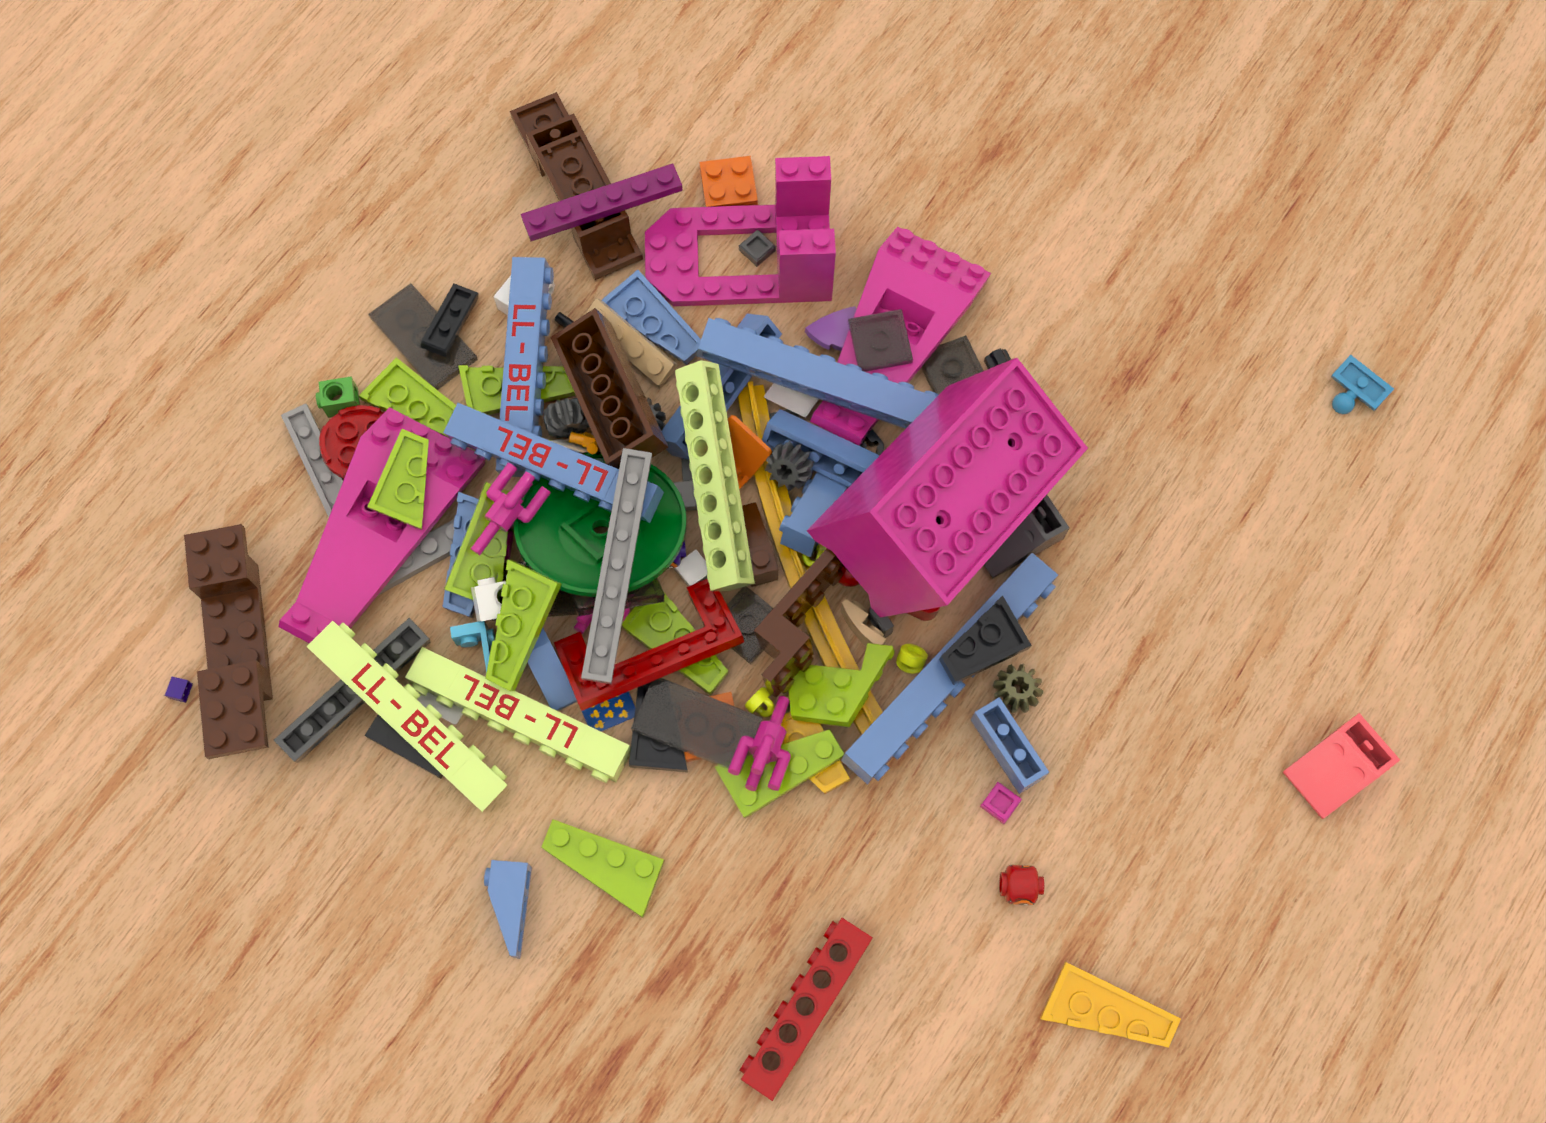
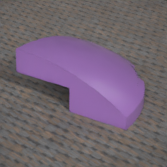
[805,306,857,351]

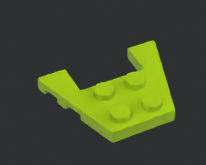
[789,640,895,727]

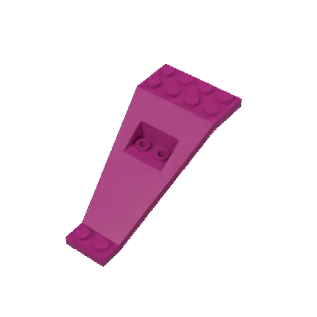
[810,226,991,446]
[279,407,486,643]

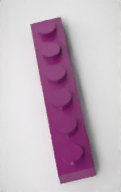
[521,163,683,242]

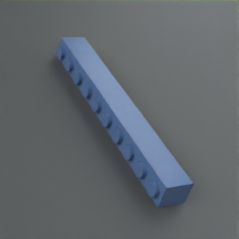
[697,318,939,429]
[841,553,1058,785]

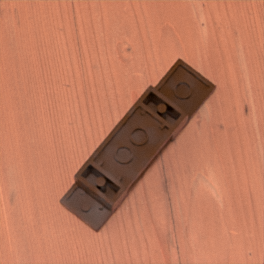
[510,92,643,280]
[184,524,273,759]
[754,548,849,697]

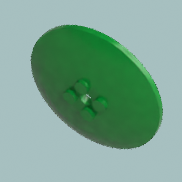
[514,452,686,597]

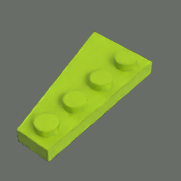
[458,365,576,415]
[622,582,728,696]

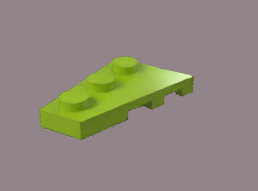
[367,429,429,530]

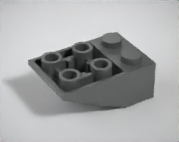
[984,495,1069,579]

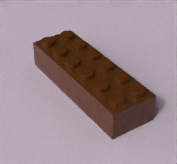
[550,308,669,469]

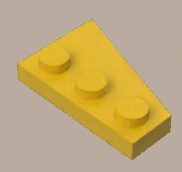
[757,711,851,794]

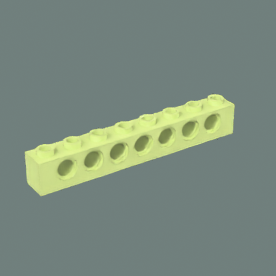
[675,360,755,591]

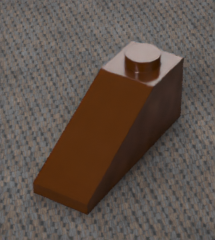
[742,502,779,587]

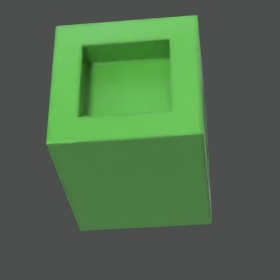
[316,376,360,418]

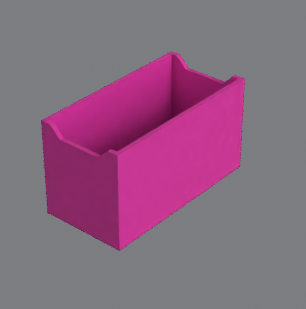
[807,358,1088,617]

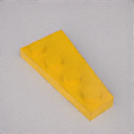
[1040,962,1181,1048]

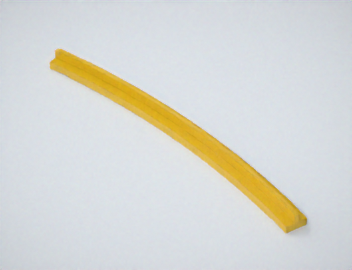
[738,381,883,735]

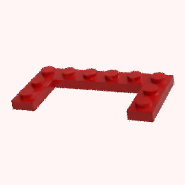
[554,579,744,711]

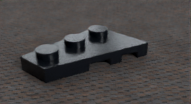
[939,595,1032,685]
[629,681,688,772]

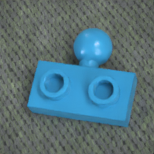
[1331,355,1394,414]

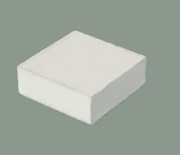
[674,550,708,586]

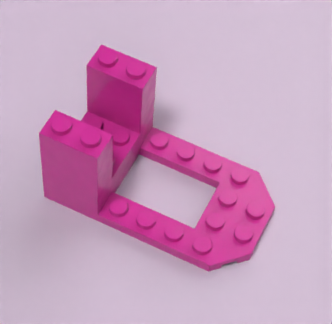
[645,156,836,307]

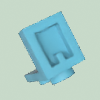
[450,621,495,672]

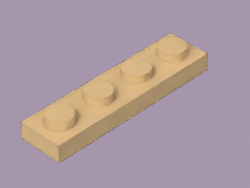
[585,298,678,386]

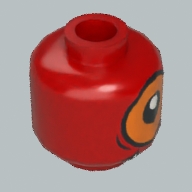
[999,865,1045,905]

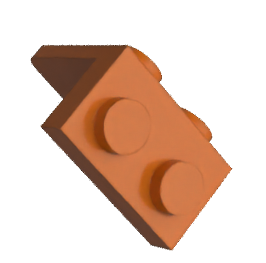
[728,415,772,490]

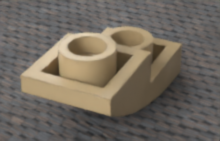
[841,598,886,647]

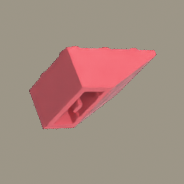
[1283,713,1400,819]

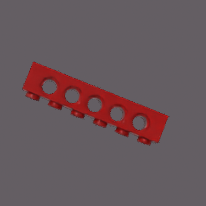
[739,918,873,1101]

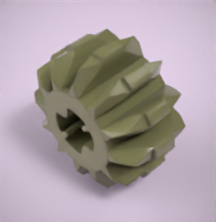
[993,664,1043,713]

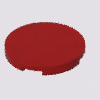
[319,405,384,479]

